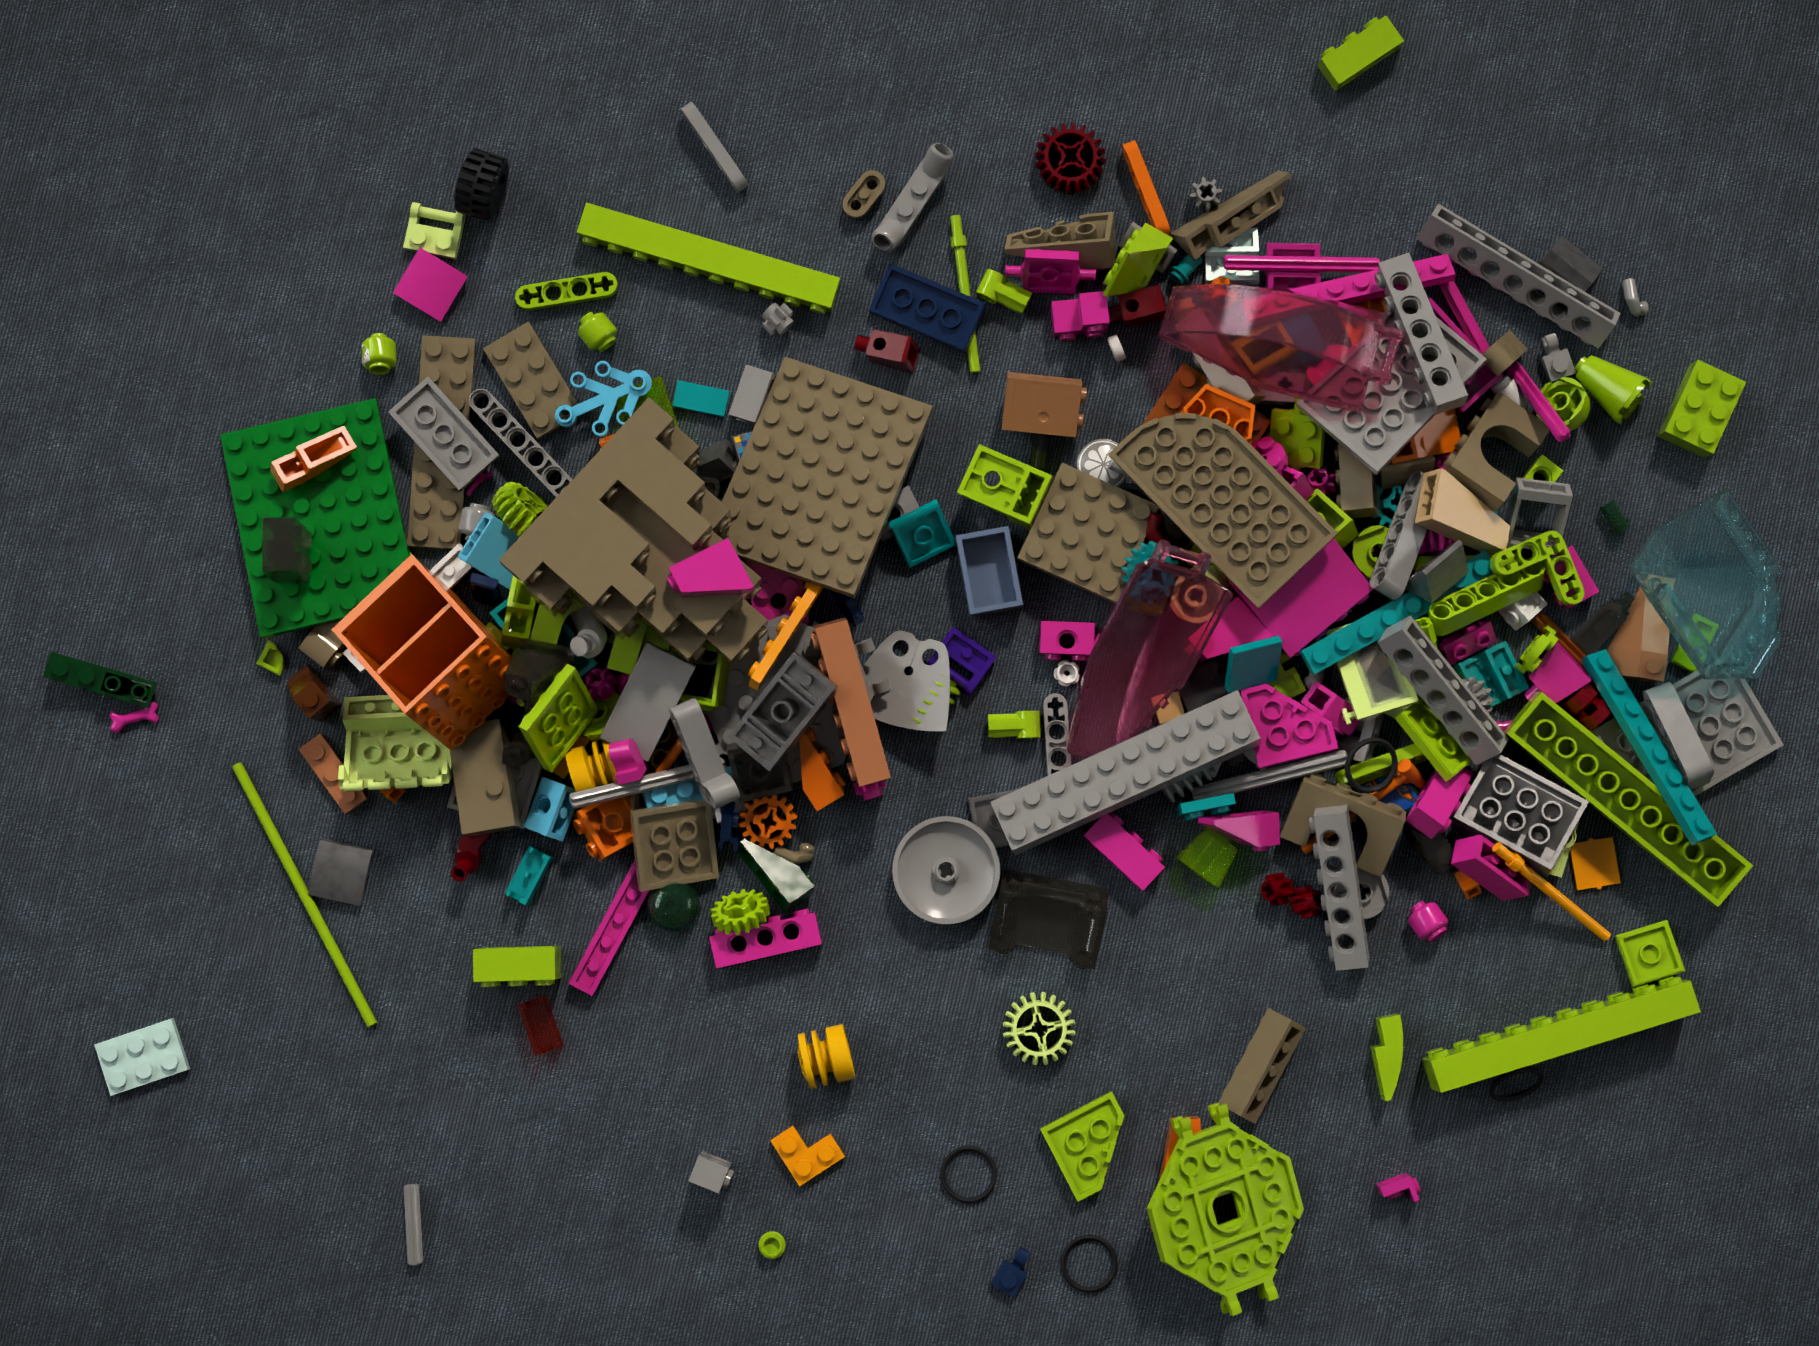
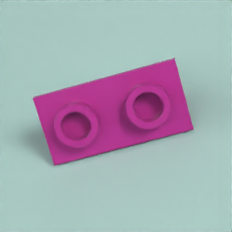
[1438,620,1497,665]

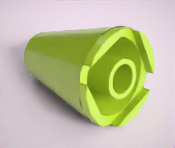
[1575,355,1652,424]

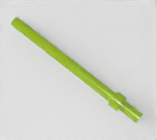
[950,215,981,373]

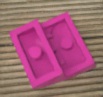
[392,247,468,322]

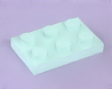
[94,1018,190,1096]

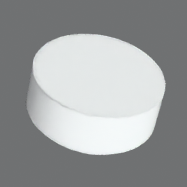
[1107,334,1126,362]

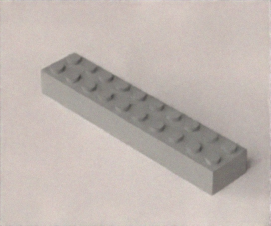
[991,690,1261,855]

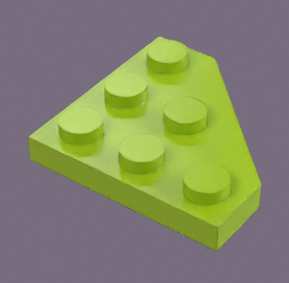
[1040,1091,1124,1202]

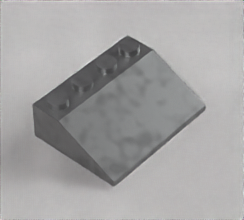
[1450,754,1589,878]

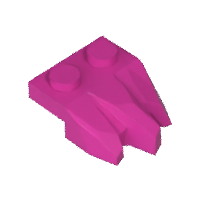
[1265,243,1321,294]

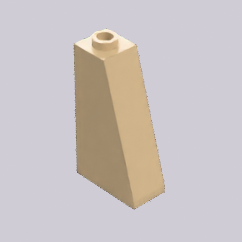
[1415,468,1510,555]

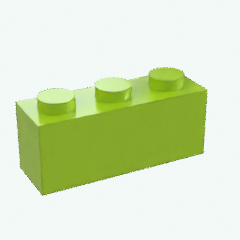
[1318,15,1404,91]

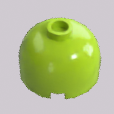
[1536,377,1590,431]

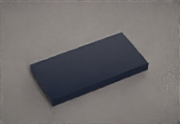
[868,263,987,353]

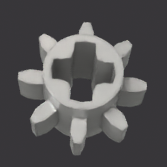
[1189,177,1222,212]
[761,303,794,336]

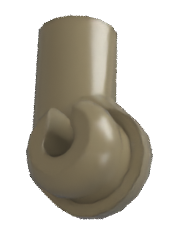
[774,843,814,865]

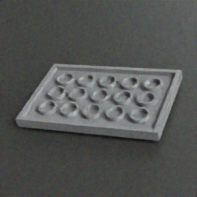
[1296,307,1487,475]
[1590,652,1784,796]

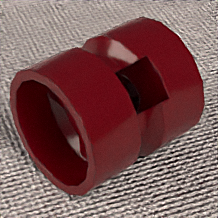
[1562,683,1612,731]

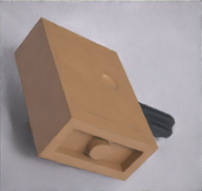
[1002,372,1087,469]

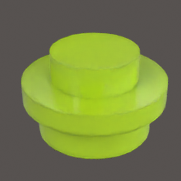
[758,1231,786,1259]

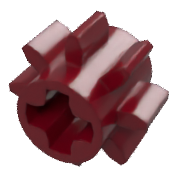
[1261,872,1294,906]
[1290,885,1322,920]

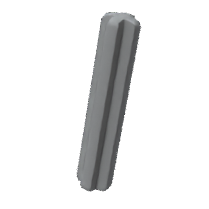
[404,1184,423,1265]

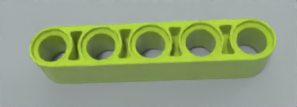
[1429,558,1545,636]

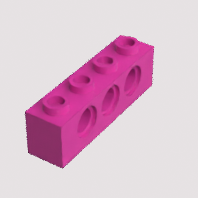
[709,908,822,968]

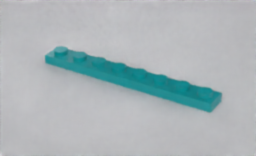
[1299,550,1494,676]
[1581,649,1717,846]

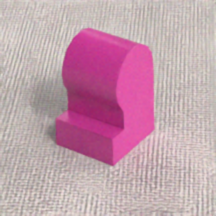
[609,738,647,785]

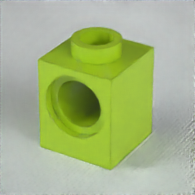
[1522,454,1563,482]

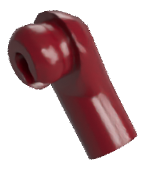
[1145,512,1170,549]

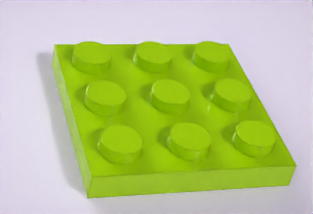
[519,664,599,773]

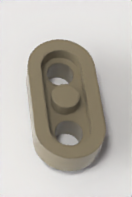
[843,170,885,219]

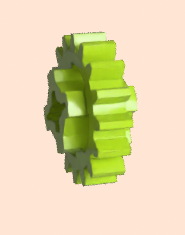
[711,889,770,935]

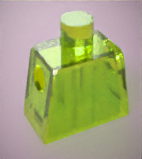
[1175,827,1238,888]

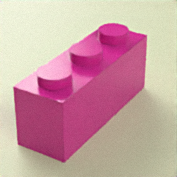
[1405,767,1473,839]
[1082,812,1165,891]
[1451,835,1531,901]

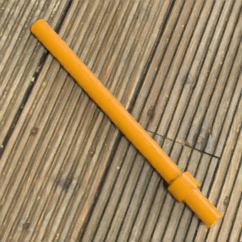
[1492,842,1611,941]

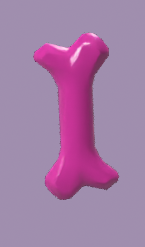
[109,701,159,733]

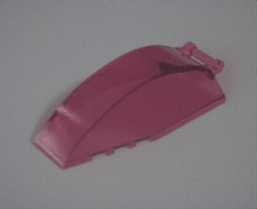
[1159,284,1405,413]
[1067,540,1233,758]

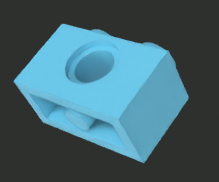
[524,777,576,842]

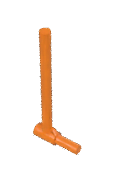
[1300,759,1426,855]

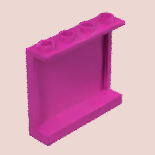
[1226,539,1373,658]

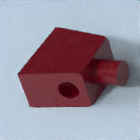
[1108,285,1169,327]
[854,330,920,374]

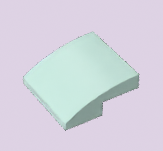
[1204,228,1259,285]

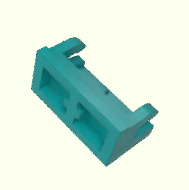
[505,845,554,905]

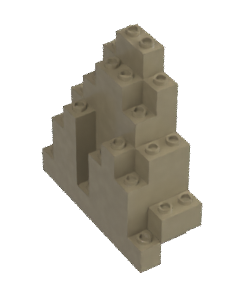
[499,397,768,664]

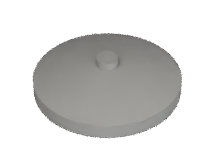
[892,816,1000,924]

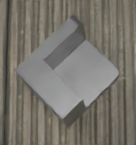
[697,439,738,484]

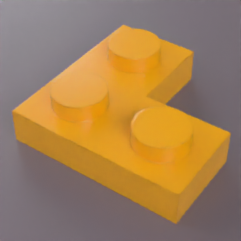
[770,1125,845,1186]

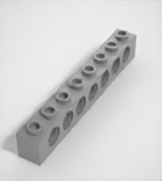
[1416,204,1620,349]

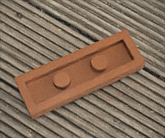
[299,734,369,814]

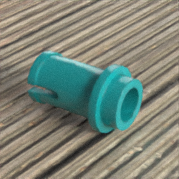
[1170,254,1203,285]

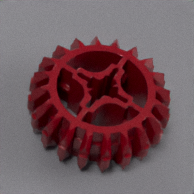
[1035,122,1106,195]

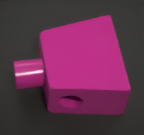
[1524,642,1591,703]

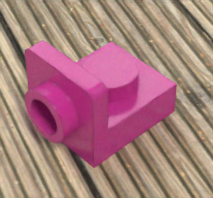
[1376,1172,1421,1203]

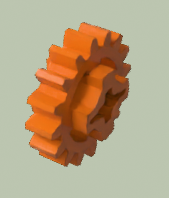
[739,790,797,849]

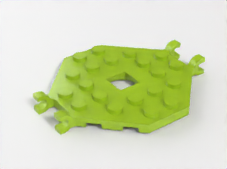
[1146,1103,1304,1316]

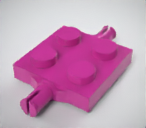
[1005,249,1096,294]

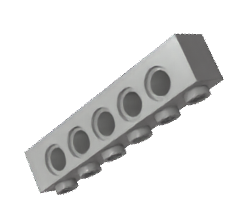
[1374,253,1468,415]
[1378,615,1509,765]
[1309,805,1370,971]

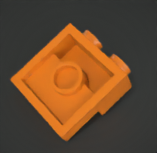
[573,796,633,862]

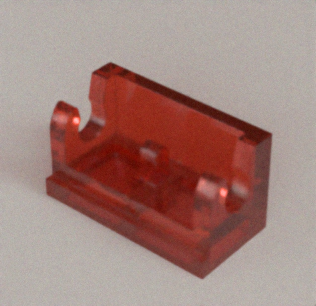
[517,995,564,1056]

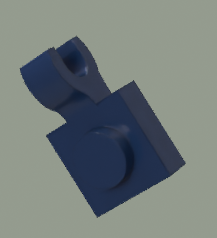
[718,802,740,851]
[990,1246,1030,1298]

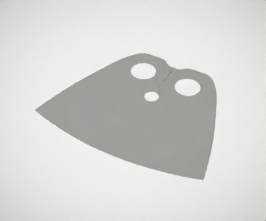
[863,630,950,732]

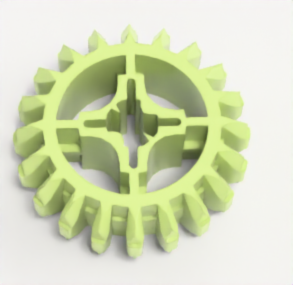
[1003,992,1075,1065]

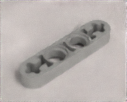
[681,101,749,193]
[1043,693,1071,776]

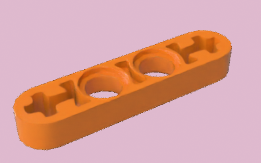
[1121,140,1171,236]

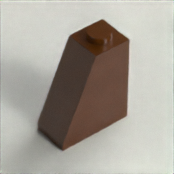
[287,664,343,722]

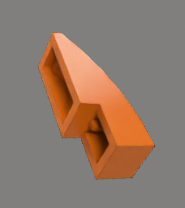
[270,426,357,492]

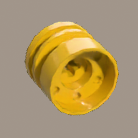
[565,739,617,792]
[797,1024,855,1089]

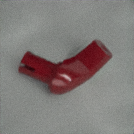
[451,833,492,882]

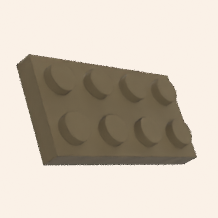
[483,321,578,440]

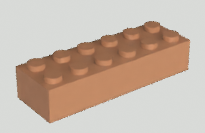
[810,617,891,787]

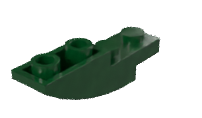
[43,651,157,708]

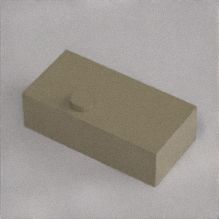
[450,719,522,837]

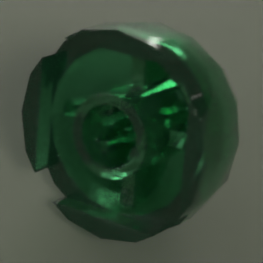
[647,883,701,932]

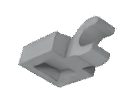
[1540,333,1576,382]

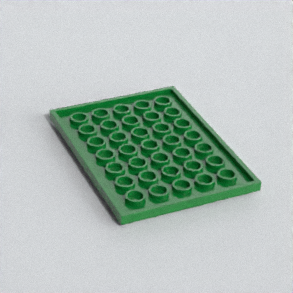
[220,398,410,639]

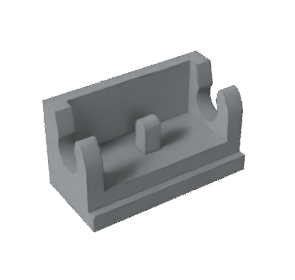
[729,365,776,426]

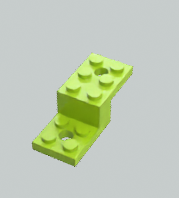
[957,444,1054,530]

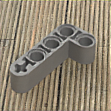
[1643,682,1714,790]
[669,698,740,809]

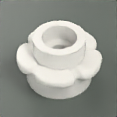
[1054,660,1080,686]

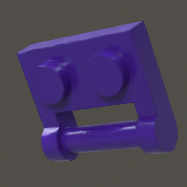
[926,627,996,696]

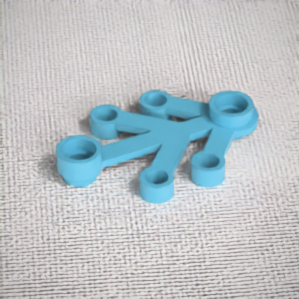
[555,361,652,437]

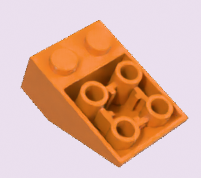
[1387,409,1460,465]

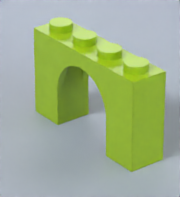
[528,597,647,675]

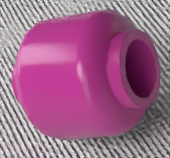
[1408,901,1448,942]

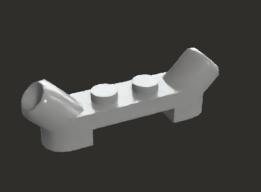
[871,143,954,252]

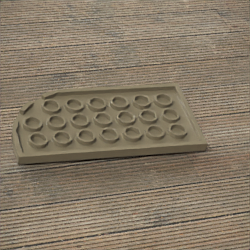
[1108,413,1338,610]

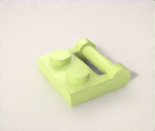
[403,202,465,260]

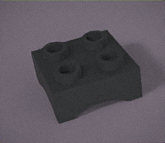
[1172,655,1232,713]

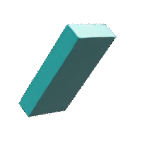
[672,380,730,418]

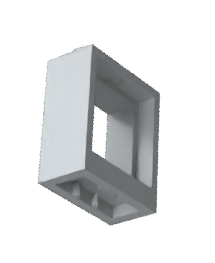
[1506,477,1573,553]

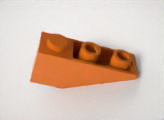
[799,727,846,811]

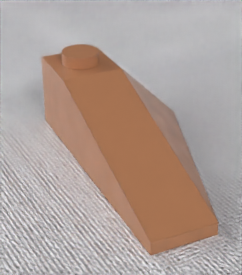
[1607,574,1673,684]

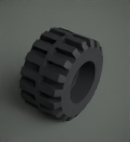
[454,148,509,222]

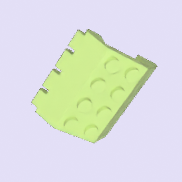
[338,695,453,791]

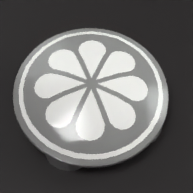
[1077,439,1127,487]

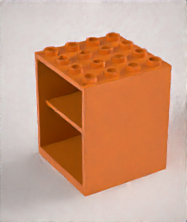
[331,554,530,751]

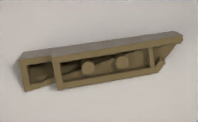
[1171,171,1291,260]

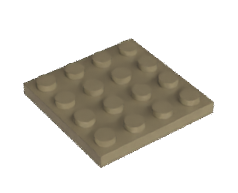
[1017,463,1159,604]

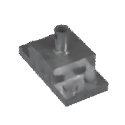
[728,652,838,771]

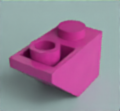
[1300,681,1362,736]

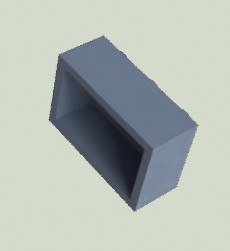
[955,526,1023,617]

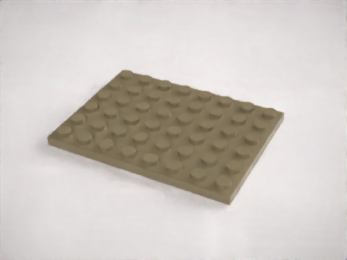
[719,357,933,598]

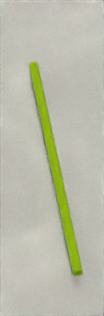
[232,762,377,1027]

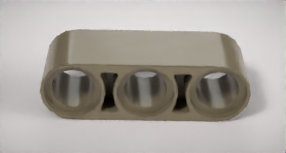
[1482,330,1528,377]

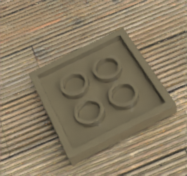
[630,799,719,892]

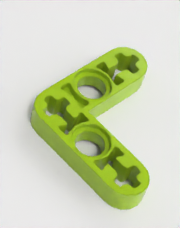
[1490,531,1585,605]

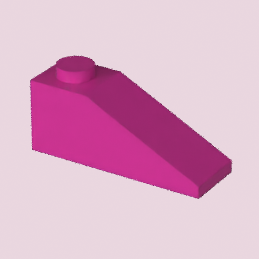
[1198,811,1280,851]

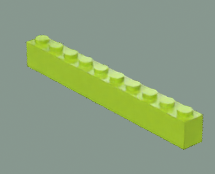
[577,202,841,315]

